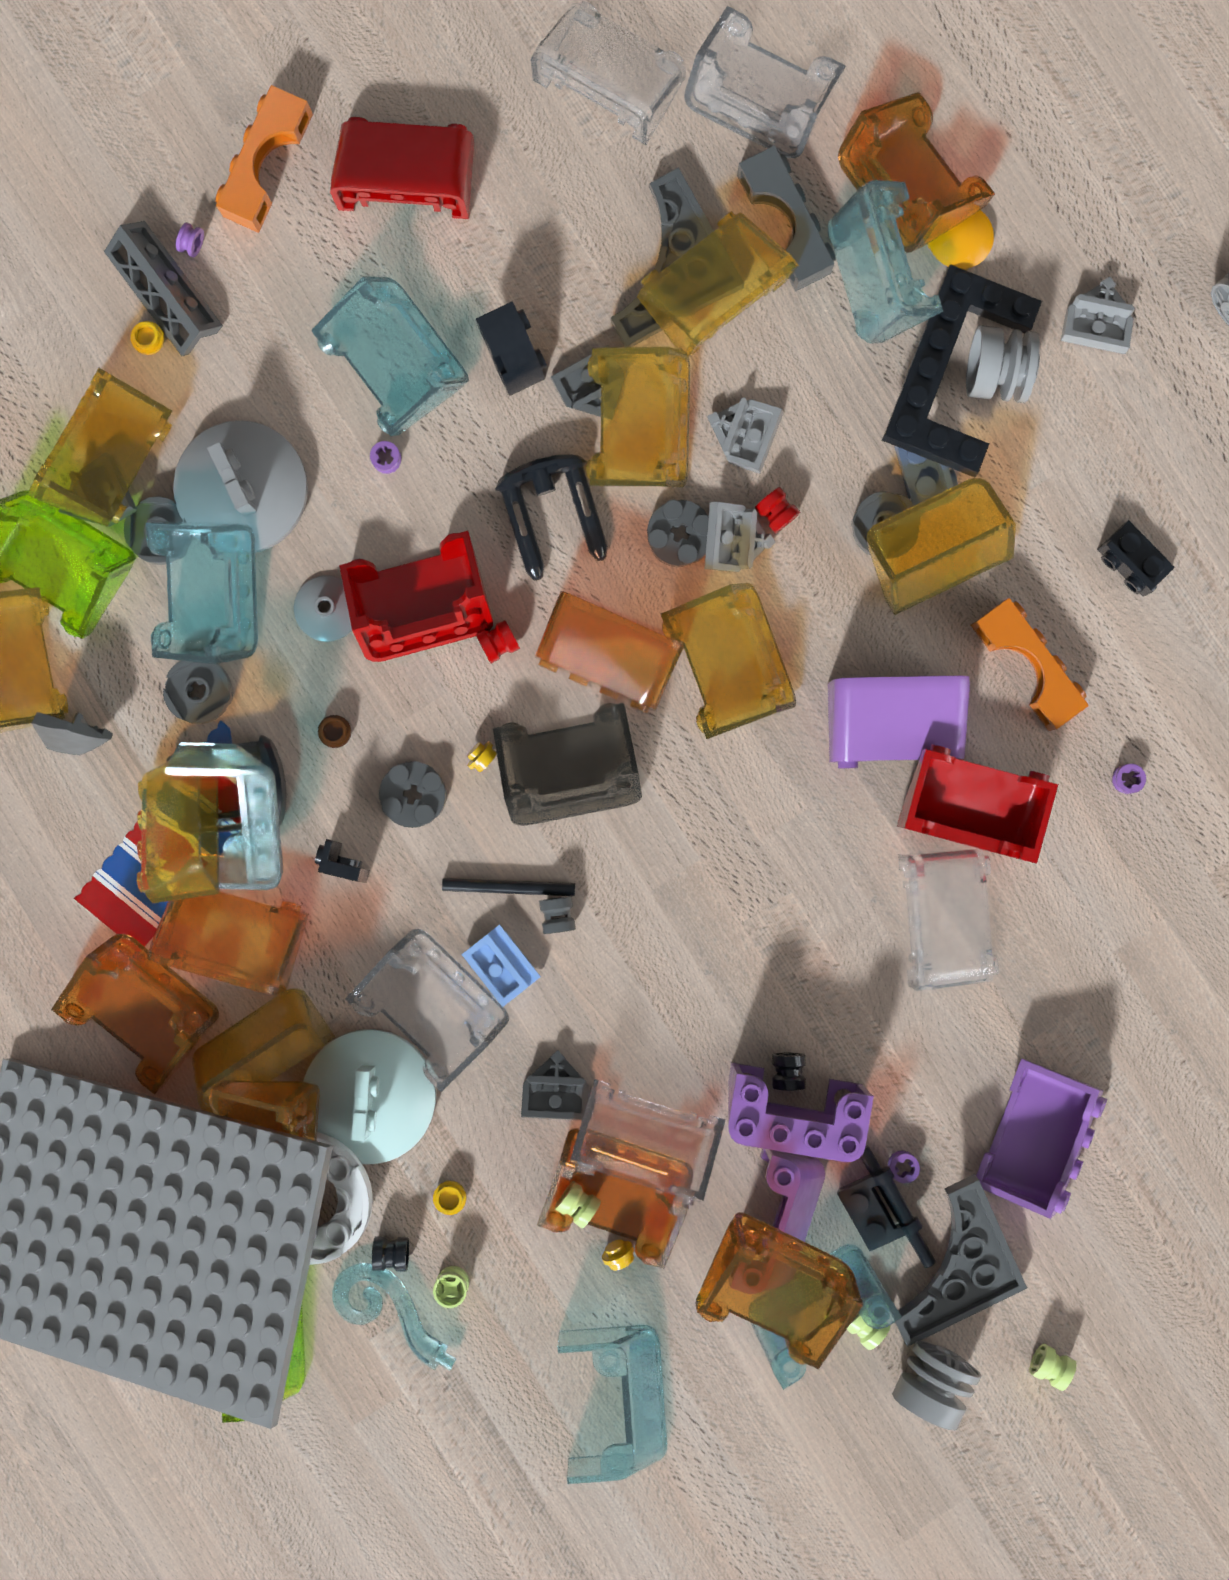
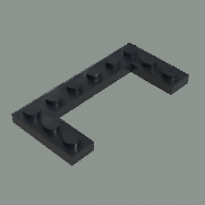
[881,264,1042,478]

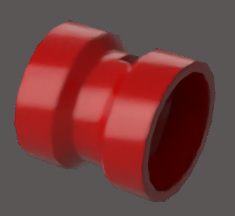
[754,487,801,534]
[476,620,520,664]

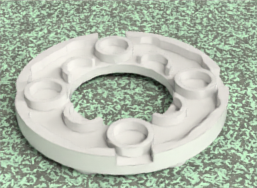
[288,1130,373,1265]

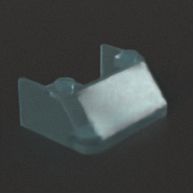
[166,743,283,890]
[557,1325,667,1484]

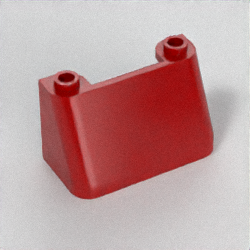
[330,117,474,219]
[339,530,493,662]
[897,744,1059,864]

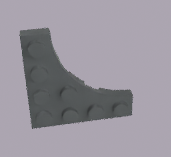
[611,167,743,350]
[891,1174,1027,1347]

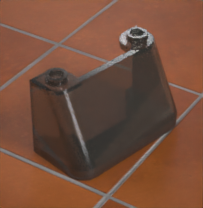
[493,703,642,826]

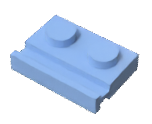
[461,924,541,1007]

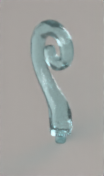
[332,1263,456,1371]

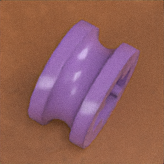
[176,222,204,257]
[370,441,401,474]
[1112,764,1146,794]
[887,1150,920,1184]

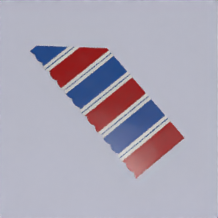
[73,720,244,953]

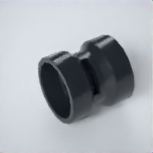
[772,1052,806,1091]
[372,1236,409,1272]

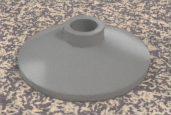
[294,575,352,642]

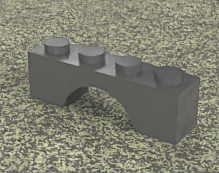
[737,145,836,292]

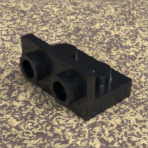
[1097,520,1175,597]
[315,839,370,883]

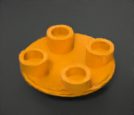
[926,204,994,271]

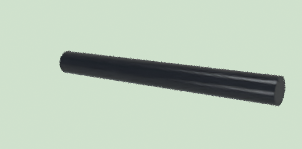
[442,878,575,896]
[860,1145,936,1268]

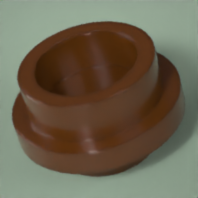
[318,715,352,748]

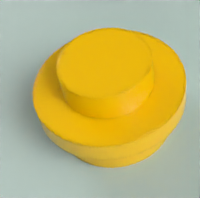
[130,321,165,355]
[467,741,497,772]
[433,1181,467,1215]
[602,1239,635,1270]

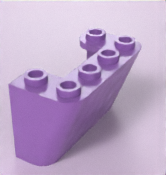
[976,1059,1107,1219]
[728,1062,874,1162]

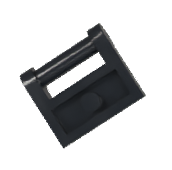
[837,1167,923,1251]

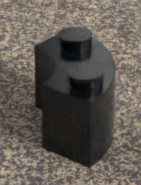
[476,301,547,396]

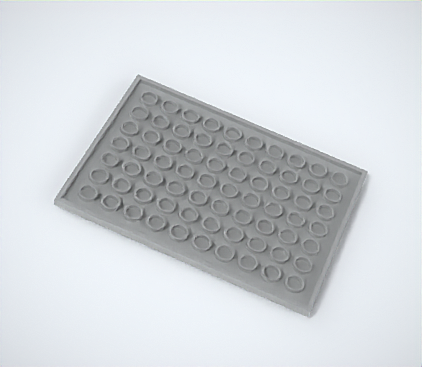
[0,1058,333,1429]

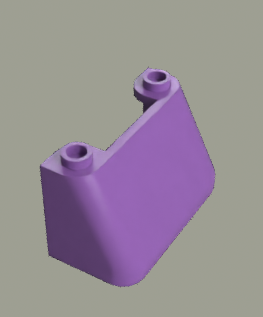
[828,676,970,769]
[724,1149,826,1294]

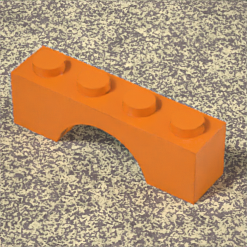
[216,85,313,233]
[970,598,1089,731]

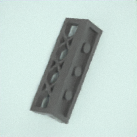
[104,221,223,356]

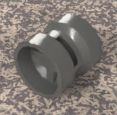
[539,896,576,934]

